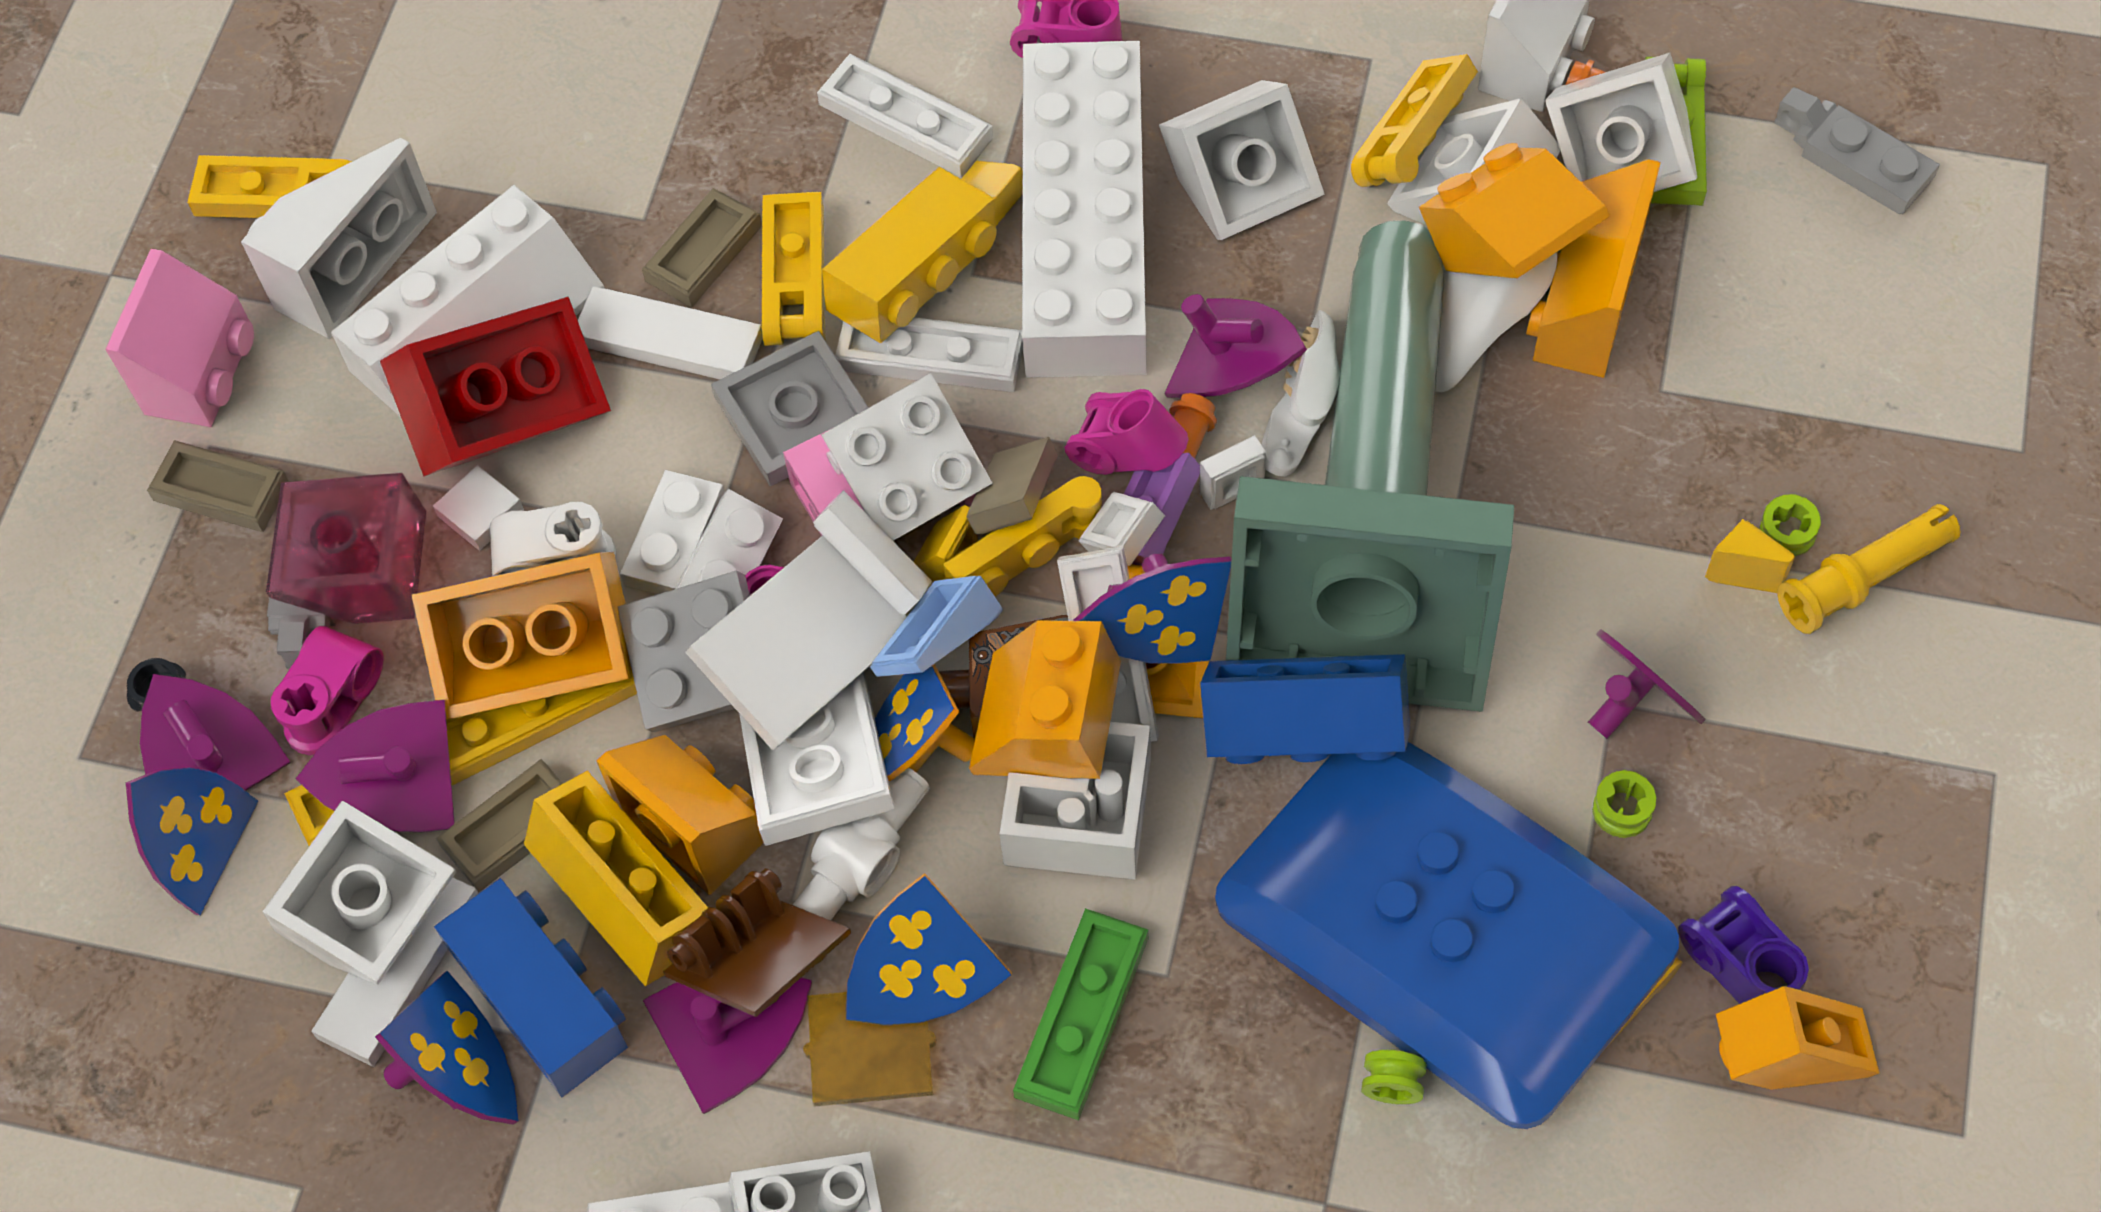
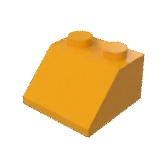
[1419,143,1610,279]
[969,620,1121,779]
[596,735,764,895]

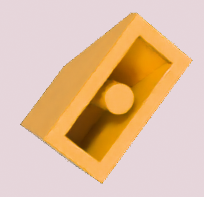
[1716,986,1879,1090]

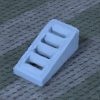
[870,576,1003,677]

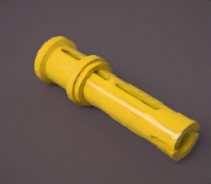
[1777,504,1961,634]

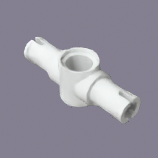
[793,768,930,920]

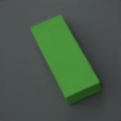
[1013,908,1149,1121]

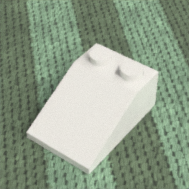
[241,138,437,339]

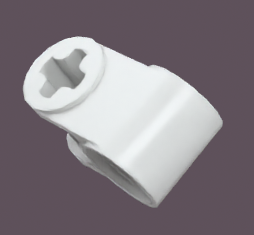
[490,502,616,576]

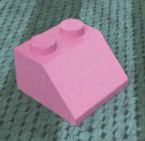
[105,249,254,427]

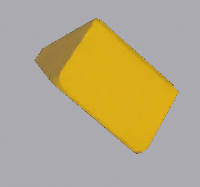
[962,161,1023,227]
[914,505,978,582]
[1705,519,1795,593]

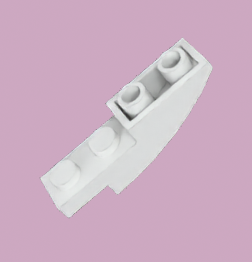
[587,1151,882,1212]

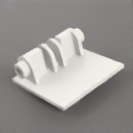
[821,373,992,541]

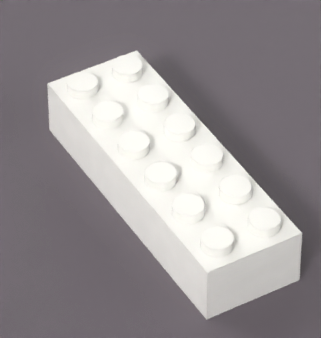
[1022,41,1147,378]

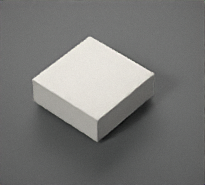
[1200,435,1266,510]
[433,465,524,551]
[1079,492,1165,566]

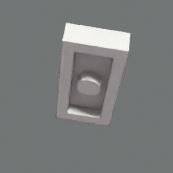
[620,470,725,594]
[675,489,783,589]

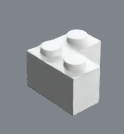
[999,722,1151,879]

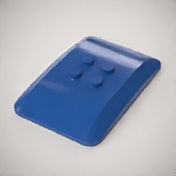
[1215,742,1679,1129]

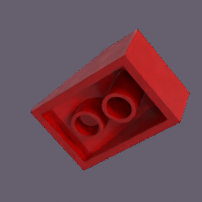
[380,296,611,477]

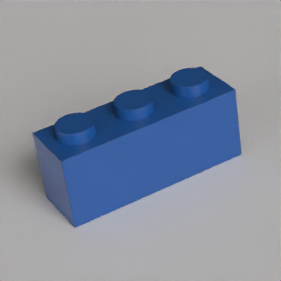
[1200,654,1411,764]
[434,878,628,1098]

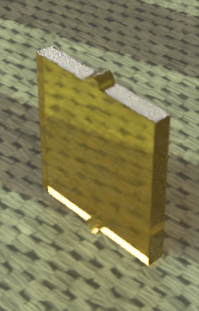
[803,992,937,1107]

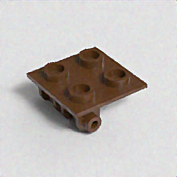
[663,868,851,1017]

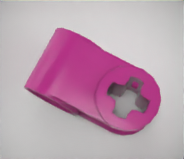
[1010,0,1123,58]
[1064,389,1188,475]
[271,626,384,755]

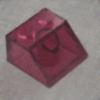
[266,473,427,624]

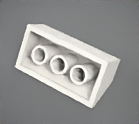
[331,185,604,417]

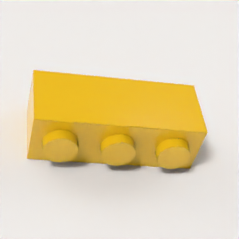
[822,167,997,344]
[524,770,708,987]

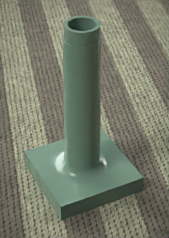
[1226,220,1514,712]

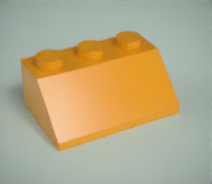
[1526,159,1661,378]
[412,552,631,720]

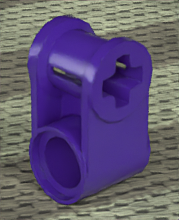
[1678,886,1809,1004]

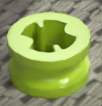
[1759,494,1821,556]
[1592,770,1657,838]
[1361,1050,1427,1104]

